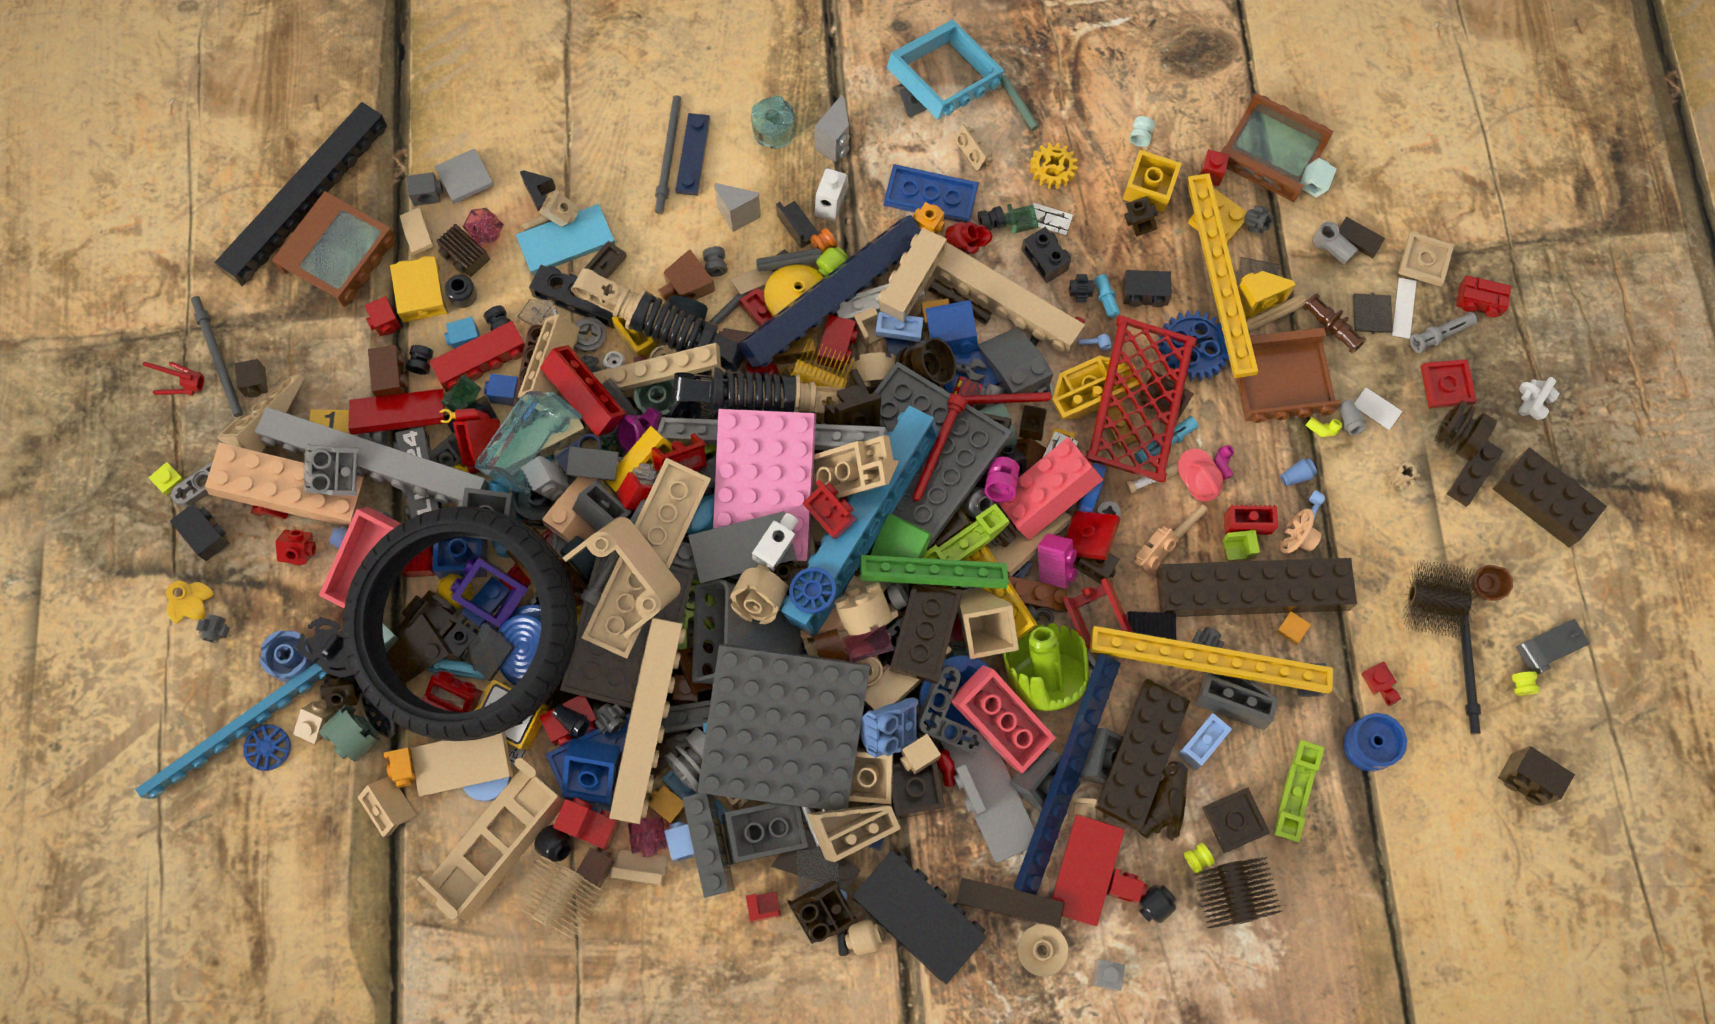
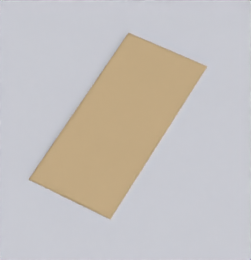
[730,269,773,295]

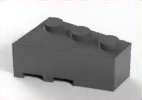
[1195,672,1279,730]

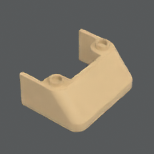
[563,517,681,638]

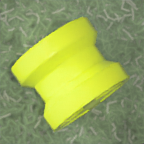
[1512,672,1540,696]
[1184,842,1215,874]

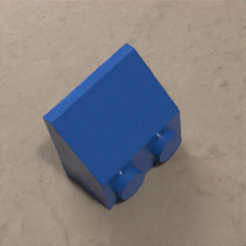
[926,300,978,354]
[561,738,621,804]

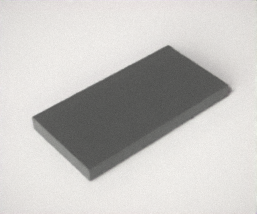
[688,511,797,583]

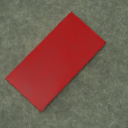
[348,389,445,435]
[1051,814,1125,927]

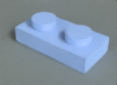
[875,312,924,342]

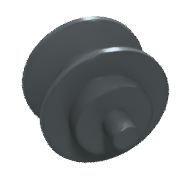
[581,354,601,373]

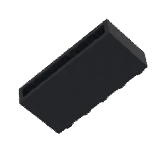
[851,851,987,985]

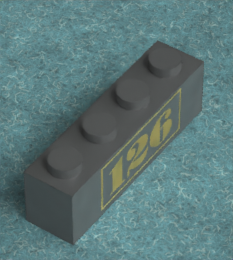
[682,793,735,898]

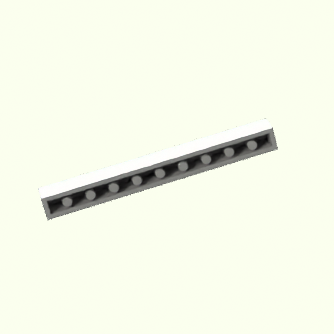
[255,407,488,507]

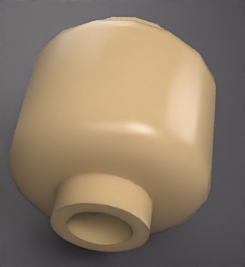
[845,919,884,956]

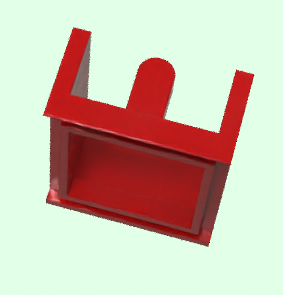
[1062,578,1134,654]

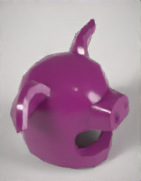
[617,407,662,453]

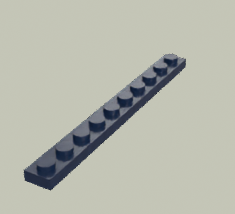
[1013,653,1121,895]

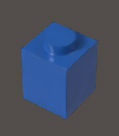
[484,374,518,406]

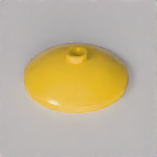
[764,264,824,316]

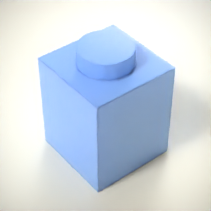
[664,821,695,862]

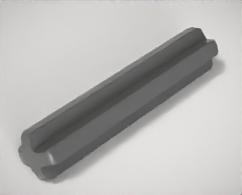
[756,248,822,272]

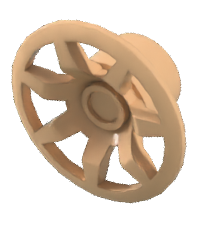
[1279,509,1321,554]

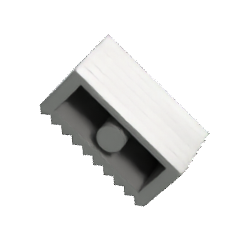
[521,456,569,502]

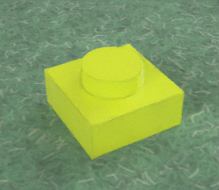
[148,462,184,496]

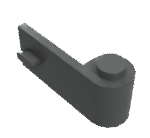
[1516,619,1590,674]

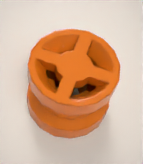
[810,228,837,254]

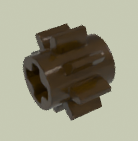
[991,518,1017,547]

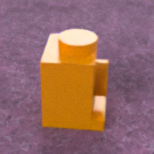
[383,748,416,788]

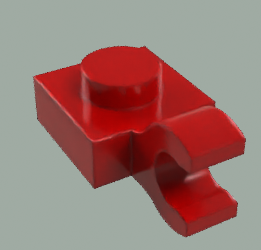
[1361,662,1401,707]

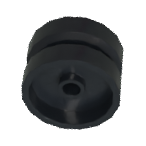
[511,475,555,530]

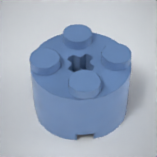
[260,630,318,683]

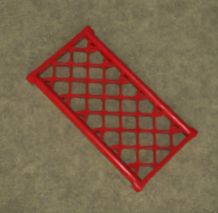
[1085,315,1197,483]

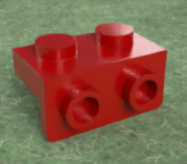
[802,480,857,540]

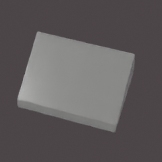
[714,183,761,232]

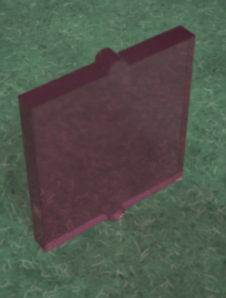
[843,625,894,662]

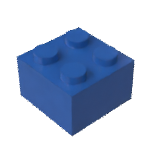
[433,537,488,579]

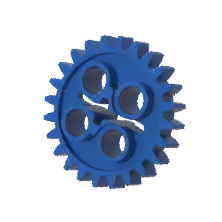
[1157,310,1229,382]

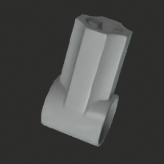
[1313,221,1358,265]

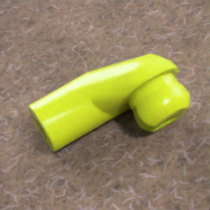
[1305,417,1342,437]

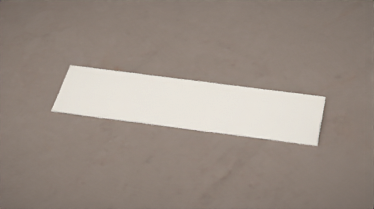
[1392,277,1417,339]

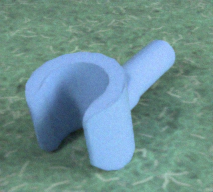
[1079,334,1111,351]
[1308,490,1325,520]

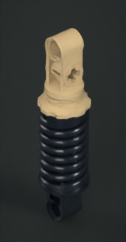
[571,269,745,372]
[672,367,844,413]

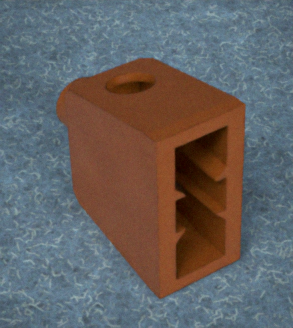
[658,249,715,301]

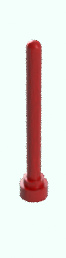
[948,392,1052,405]
[912,394,968,501]

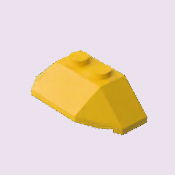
[1051,356,1143,420]

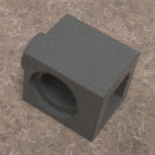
[407,172,443,206]

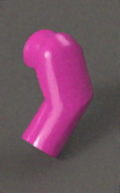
[1214,445,1234,480]

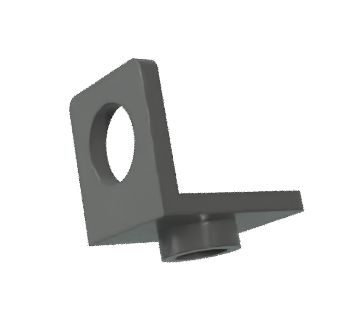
[892,83,927,117]

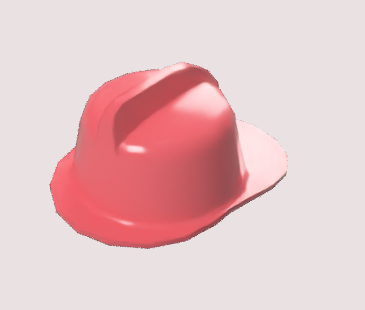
[1178,449,1223,502]

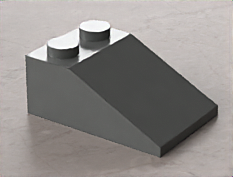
[978,326,1054,404]
[721,803,808,865]

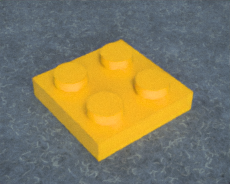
[1188,189,1247,243]

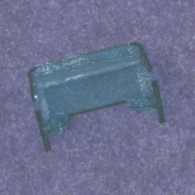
[475,391,583,494]

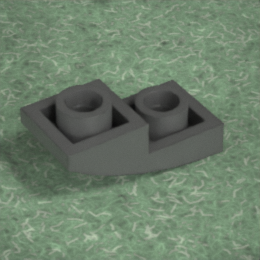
[429,432,462,467]

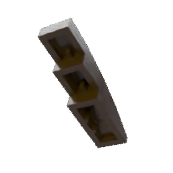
[956,878,1065,928]

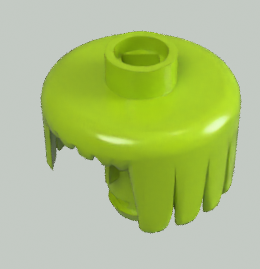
[1004,623,1090,711]

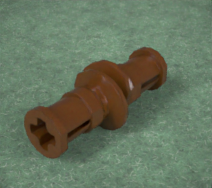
[1303,293,1366,354]

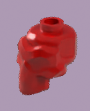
[945,222,993,255]

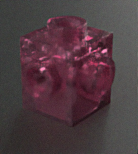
[463,207,504,244]
[628,818,667,857]

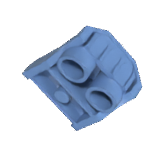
[861,698,918,758]

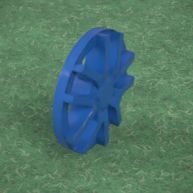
[789,567,837,614]
[243,725,291,771]

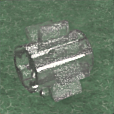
[632,463,659,486]

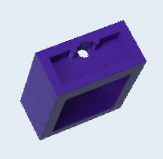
[449,554,528,628]

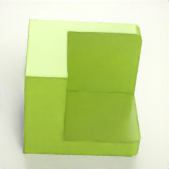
[1223,530,1260,562]

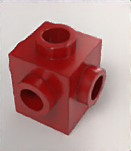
[275,529,316,565]

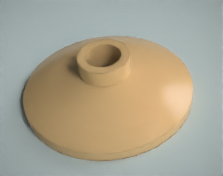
[1017,924,1068,977]

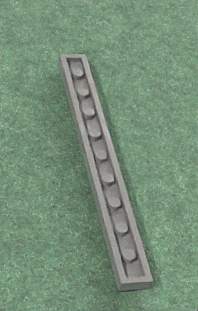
[658,417,888,450]

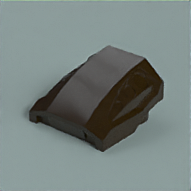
[787,881,858,944]

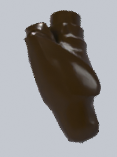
[1137,761,1188,841]

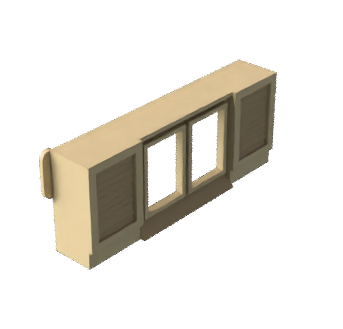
[417,758,565,922]

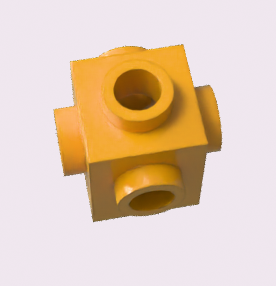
[913,202,946,234]

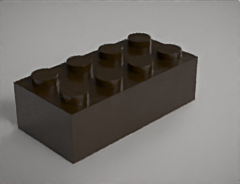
[1492,447,1607,548]

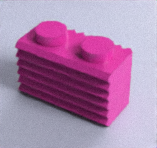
[1037,533,1077,589]

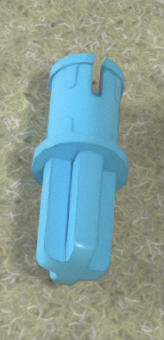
[1094,274,1120,318]

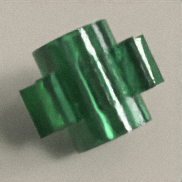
[598,433,624,457]

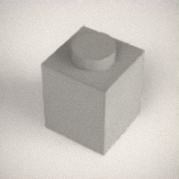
[1091,959,1125,992]

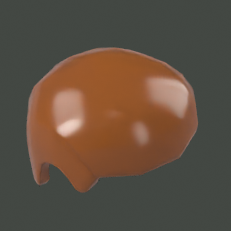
[1472,565,1513,601]

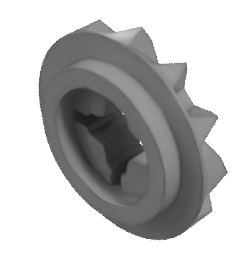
[575,317,607,352]

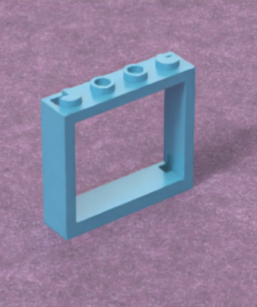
[886,19,1004,120]

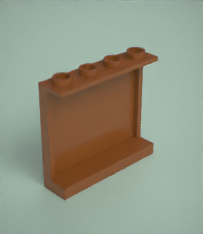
[1237,327,1341,423]

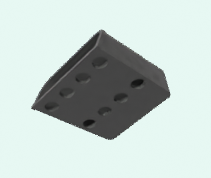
[692,579,802,685]

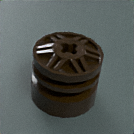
[895,338,956,387]
[1434,400,1497,461]

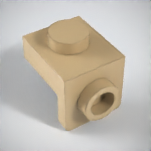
[293,702,334,744]

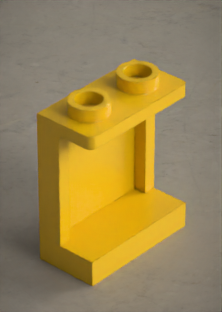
[390,256,448,323]

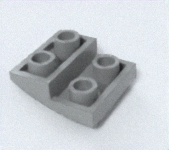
[434,148,494,204]

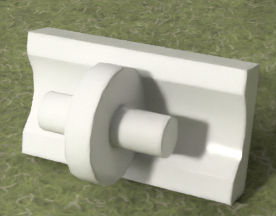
[1518,377,1560,420]

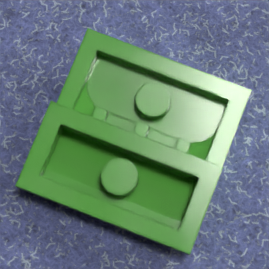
[871,514,932,558]

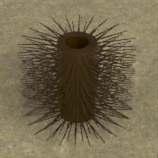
[1402,560,1479,638]
[1193,857,1282,928]

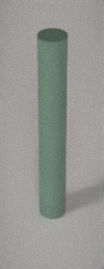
[1000,75,1039,131]

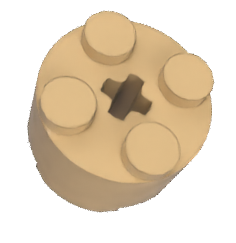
[850,352,896,394]
[730,565,788,624]
[834,582,892,635]

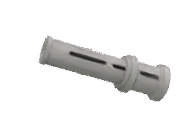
[1410,312,1477,353]

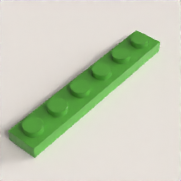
[860,555,1009,589]

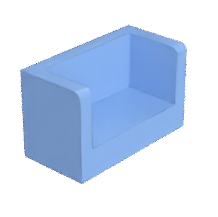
[1177,713,1232,770]

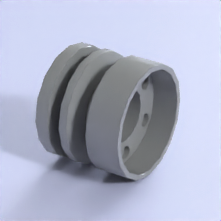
[664,727,706,794]

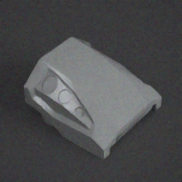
[304,444,359,496]

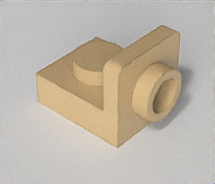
[1067,797,1107,823]

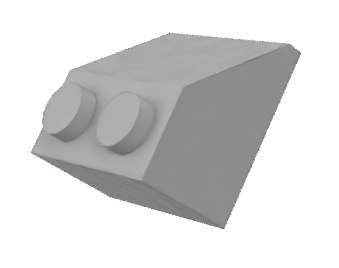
[814,96,850,163]

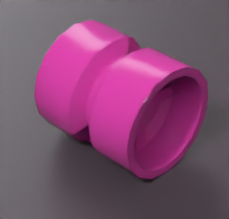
[985,457,1020,503]

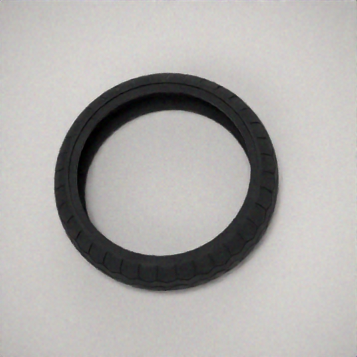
[343,506,577,741]

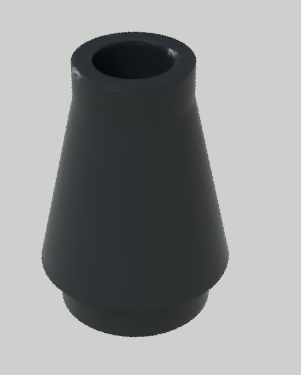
[552,704,590,738]

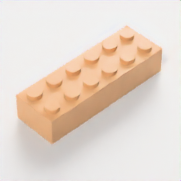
[205,442,365,528]

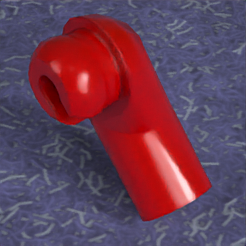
[937,749,955,787]

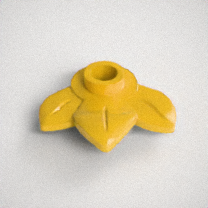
[166,581,214,624]

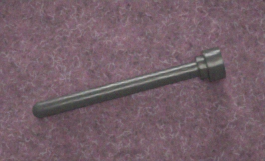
[580,499,646,607]

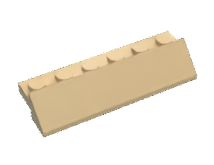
[812,435,899,498]

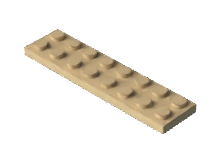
[582,458,711,658]

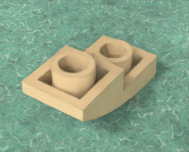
[400,207,434,255]

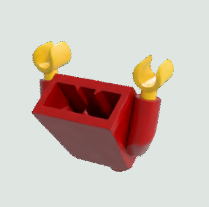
[439,408,509,474]

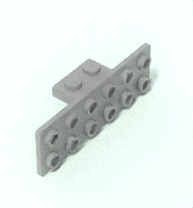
[940,736,1035,863]

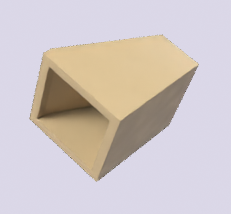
[958,587,1019,659]

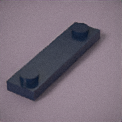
[676,113,710,196]

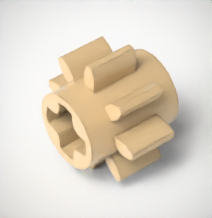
[1388,459,1420,490]

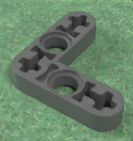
[916,665,983,753]

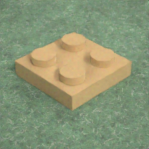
[1398,232,1454,287]

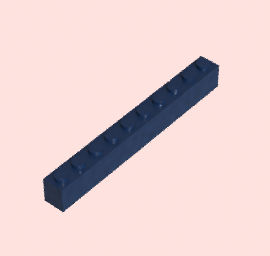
[737,215,921,367]

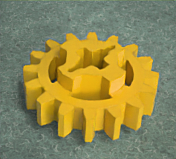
[1030,142,1078,189]

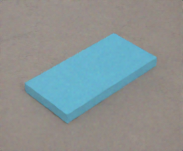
[516,204,615,275]

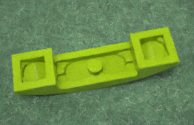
[921,504,1010,561]
[1274,740,1325,843]

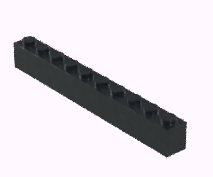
[214,102,387,286]

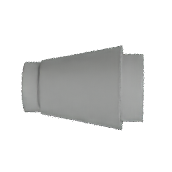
[1339,400,1367,435]

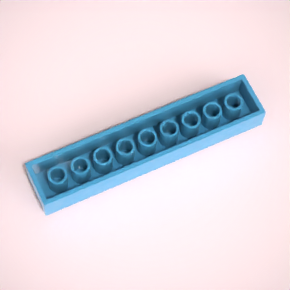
[781,405,939,637]

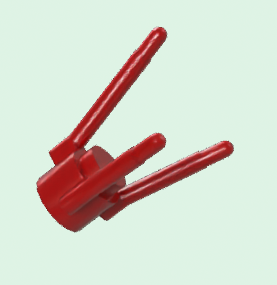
[143,362,205,396]

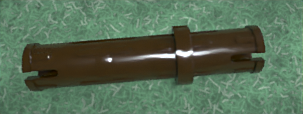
[928,279,993,325]

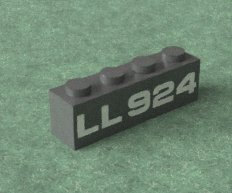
[393,426,443,519]

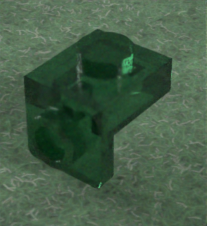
[1004,204,1038,234]
[441,375,481,412]

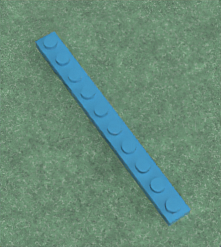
[135,663,335,799]

